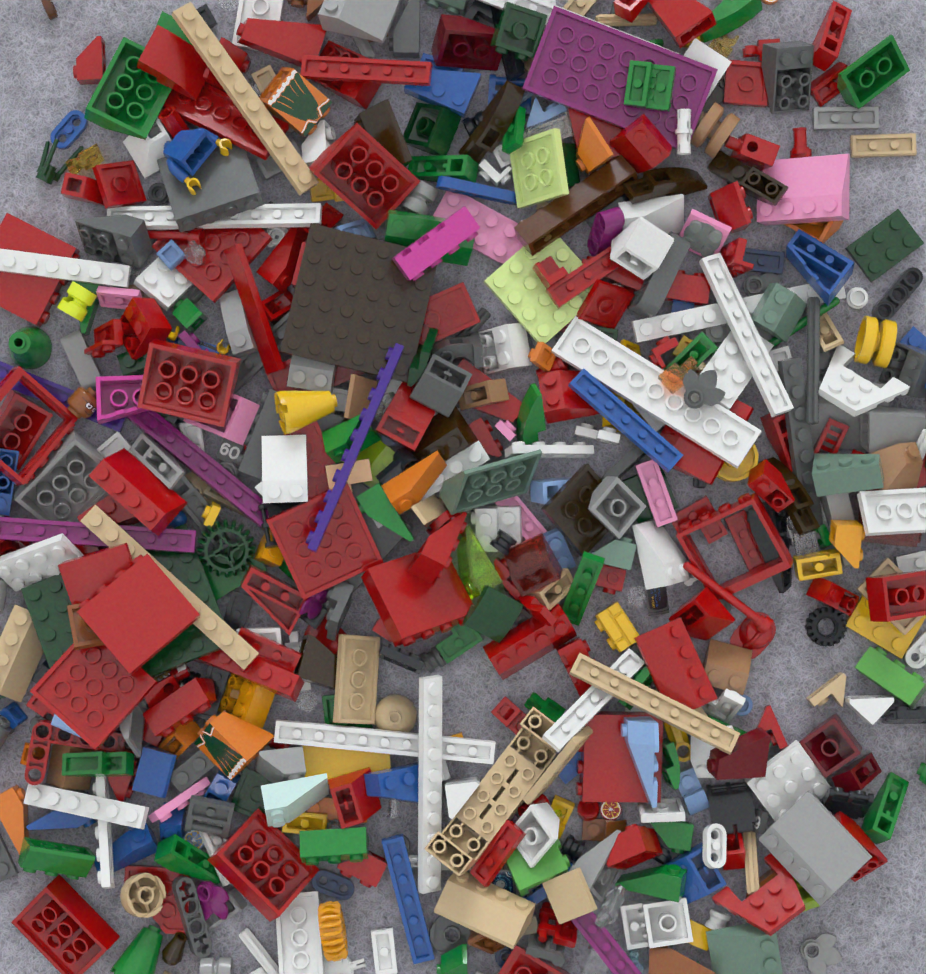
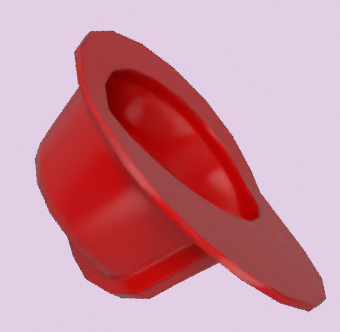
[730,612,776,659]

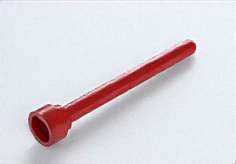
[147,228,205,246]
[683,562,774,634]

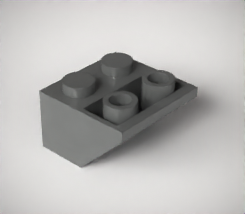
[879,341,926,398]
[409,354,472,418]

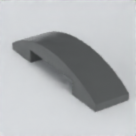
[173,475,236,551]

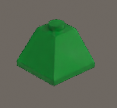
[322,415,381,464]

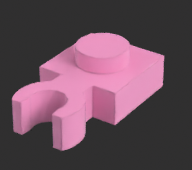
[495,420,517,441]

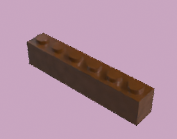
[514,155,638,256]

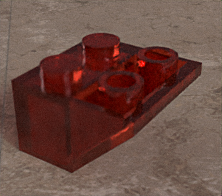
[504,533,563,597]

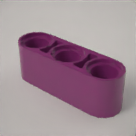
[587,207,625,257]

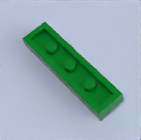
[562,551,605,626]

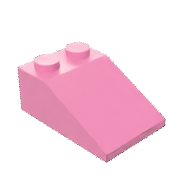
[183,394,260,446]

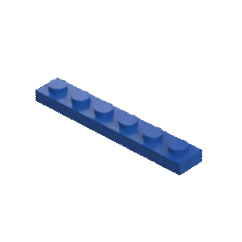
[568,368,683,473]
[382,834,435,964]

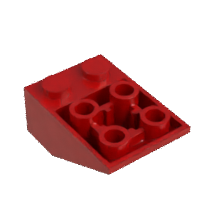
[310,40,382,110]
[376,382,436,452]
[408,512,467,584]
[833,811,888,882]

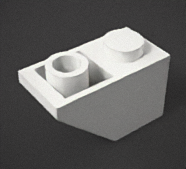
[302,120,336,173]

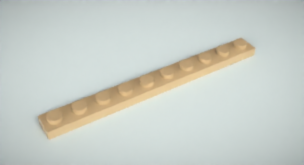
[172,2,319,196]
[80,505,260,670]

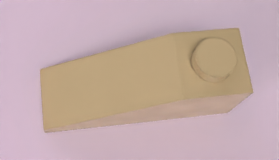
[411,494,447,528]

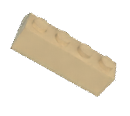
[0,605,44,702]
[434,872,536,949]

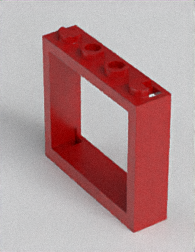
[0,366,78,486]
[676,493,794,600]

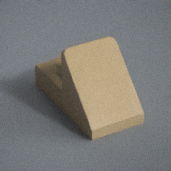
[820,312,844,352]
[806,672,846,707]

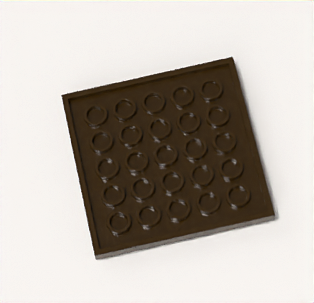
[280,223,437,383]

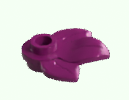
[299,589,329,619]
[196,881,230,921]

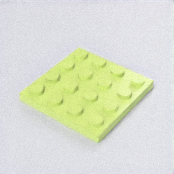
[484,238,592,343]

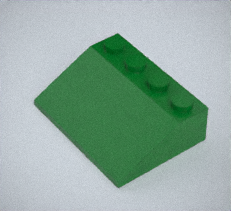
[84,37,172,140]

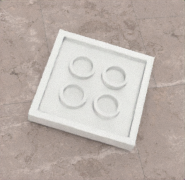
[744,740,831,822]

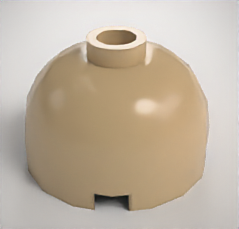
[375,694,417,732]
[120,873,166,918]

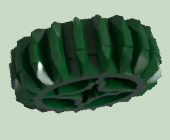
[196,519,256,578]

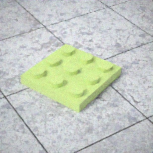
[510,128,569,208]

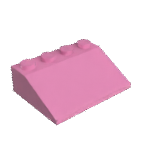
[757,154,850,226]

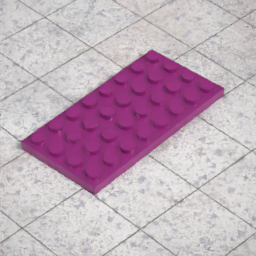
[522,6,718,150]

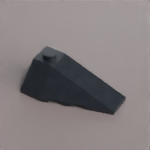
[747,502,792,593]

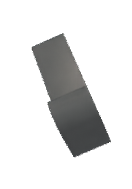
[627,231,691,318]

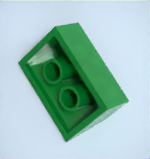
[837,34,910,109]
[299,827,369,865]
[18,837,96,880]

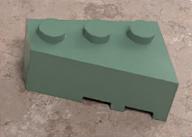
[812,453,884,497]

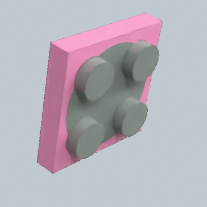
[679,209,732,257]

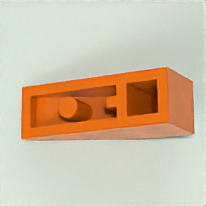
[381,450,447,515]
[0,785,29,855]

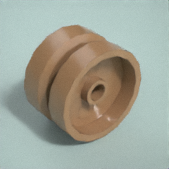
[691,102,740,159]

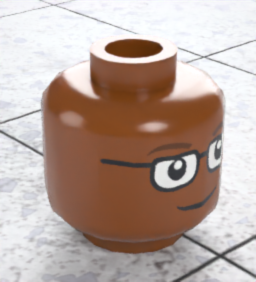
[67,387,97,419]

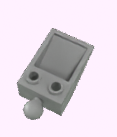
[119,698,149,757]

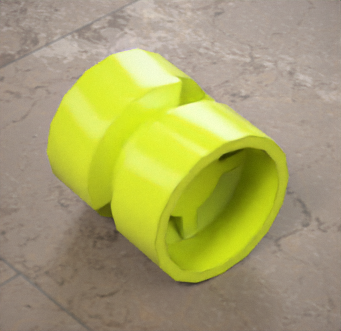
[57,281,97,322]

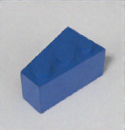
[404,69,481,118]
[786,229,854,306]

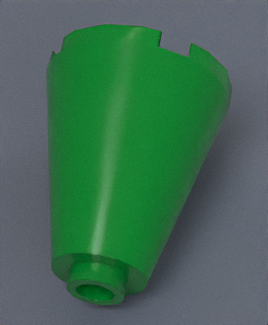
[8,326,52,369]
[110,924,163,974]

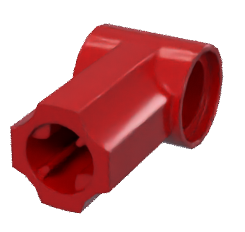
[158,106,190,138]

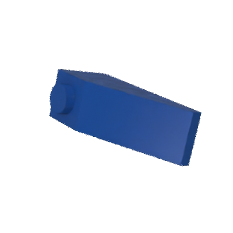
[26,792,97,830]
[94,823,158,873]

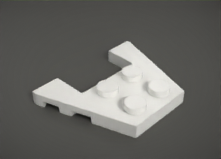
[818,345,910,417]

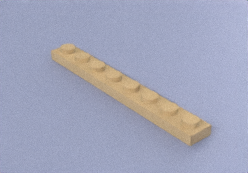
[569,653,740,755]

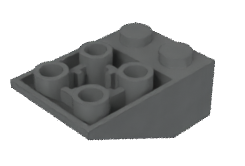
[761,40,814,114]
[75,214,153,268]

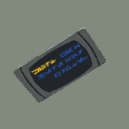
[644,583,669,616]

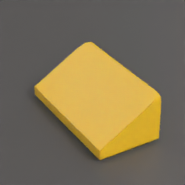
[282,812,328,834]

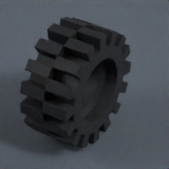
[805,607,847,647]

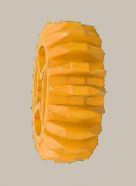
[318,901,348,962]

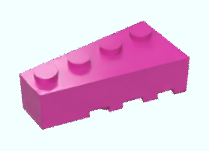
[391,206,480,281]
[96,375,149,425]

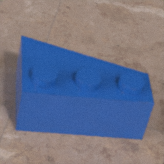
[364,762,419,803]

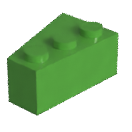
[855,646,926,710]

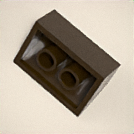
[354,99,412,167]
[404,406,478,462]

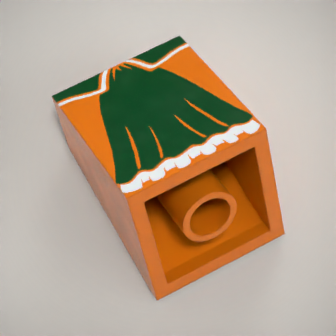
[259,67,333,137]
[194,711,274,780]

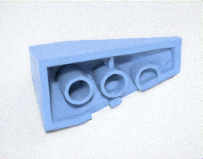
[620,716,659,808]

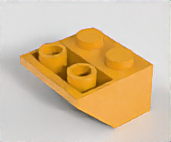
[218,674,275,728]

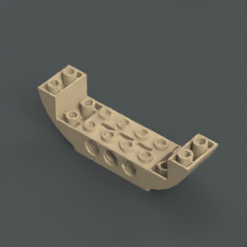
[424,707,559,877]

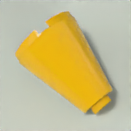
[274,391,338,435]

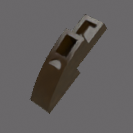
[459,80,525,164]
[707,150,788,206]
[622,167,708,204]
[758,457,820,536]

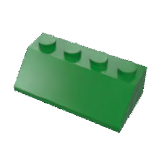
[384,209,474,266]

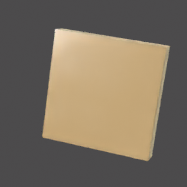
[542,867,598,925]

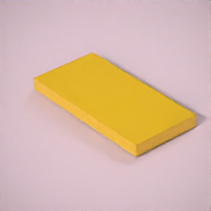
[302,745,391,779]

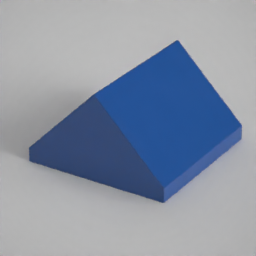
[132,744,177,798]

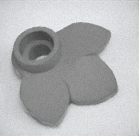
[800,933,842,974]

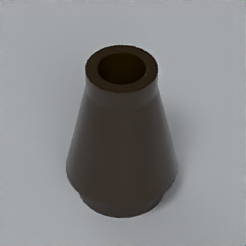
[162,932,187,965]

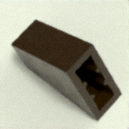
[293,635,337,690]

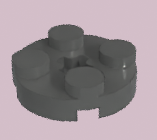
[430,915,471,955]

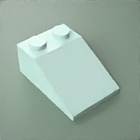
[261,773,329,827]

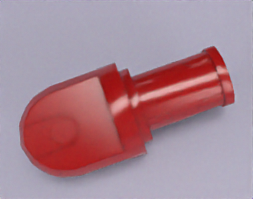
[790,127,812,158]

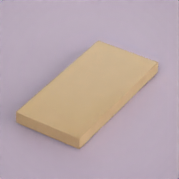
[333,634,380,725]
[522,725,593,805]

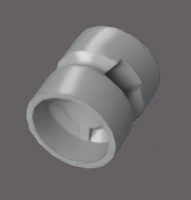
[400,180,439,215]
[199,957,234,974]

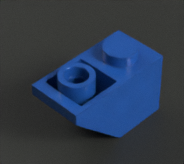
[204,770,241,801]
[159,802,186,841]

